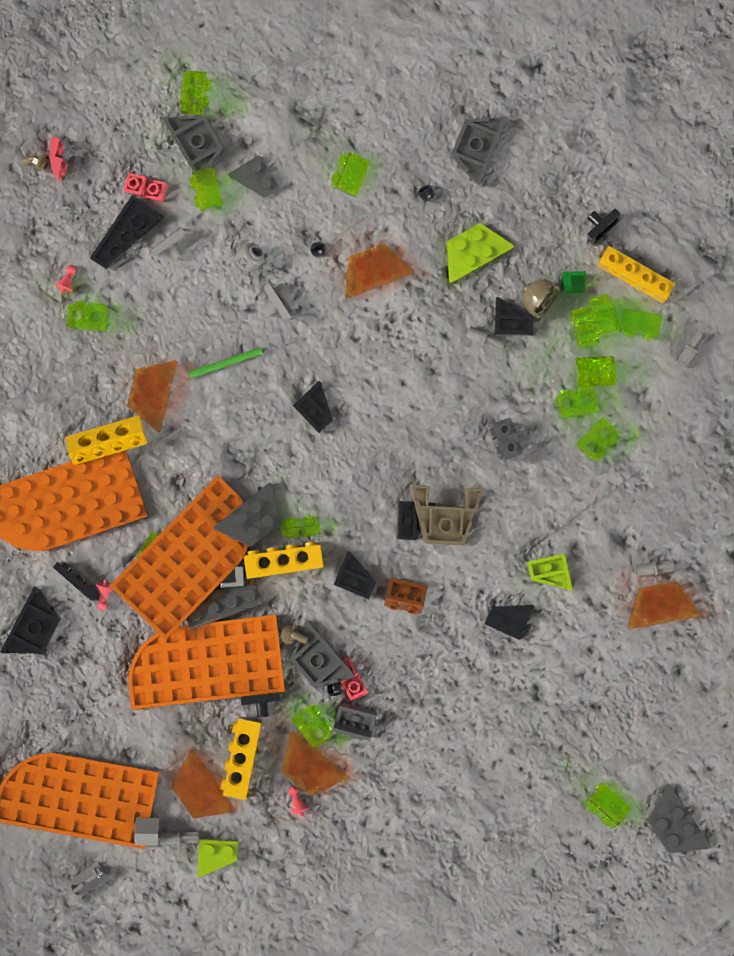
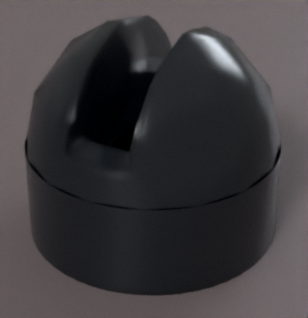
[417,185,434,201]
[310,242,326,258]
[327,682,343,696]

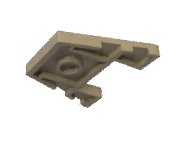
[410,485,484,545]

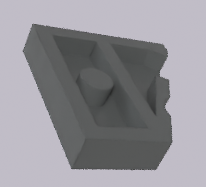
[228,155,279,198]

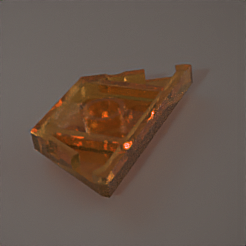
[345,243,414,299]
[127,360,178,433]
[628,581,702,629]
[281,730,349,796]
[171,749,236,818]

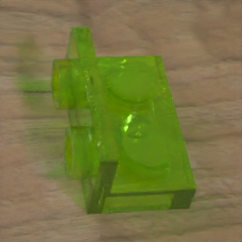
[330,152,370,197]
[189,167,223,212]
[620,308,662,341]
[583,782,632,828]

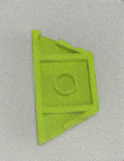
[447,223,514,284]

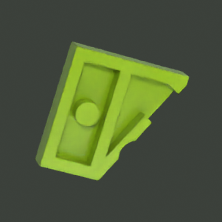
[527,553,573,590]
[197,838,238,877]

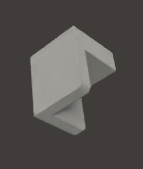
[220,566,245,587]
[134,817,159,846]

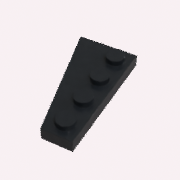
[90,195,164,270]

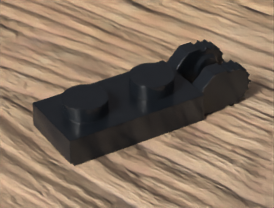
[53,561,99,601]

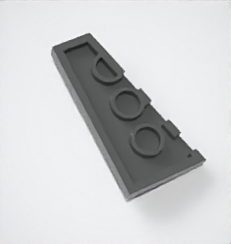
[186,584,263,630]

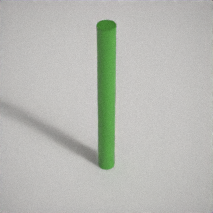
[189,347,263,378]

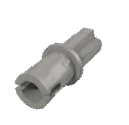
[466,326,504,352]
[676,331,706,368]
[635,560,675,577]
[160,830,199,846]

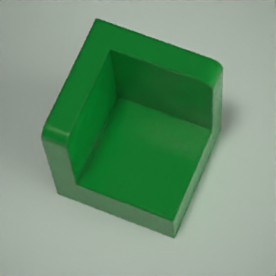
[561,271,586,293]

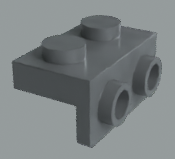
[489,418,523,461]
[333,702,377,741]

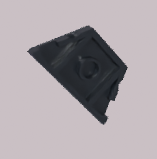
[0,586,61,654]

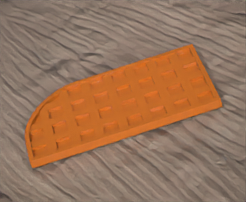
[0,450,148,551]
[109,475,248,640]
[128,615,285,710]
[0,752,159,849]

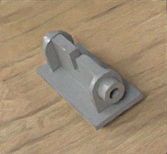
[66,861,108,900]

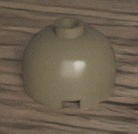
[523,279,560,318]

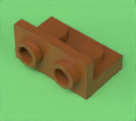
[384,578,428,614]

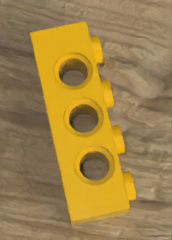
[596,246,675,303]
[66,415,148,465]
[244,541,324,579]
[220,717,262,800]

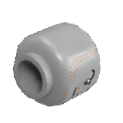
[236,243,264,271]

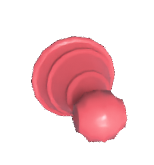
[55,265,77,294]
[95,580,112,610]
[288,786,309,817]

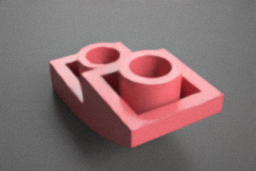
[50,137,67,181]
[123,173,168,202]
[341,657,369,702]

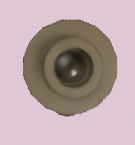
[22,154,50,171]
[281,625,309,644]

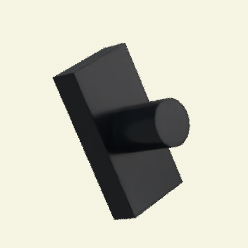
[587,208,621,246]
[241,692,281,718]

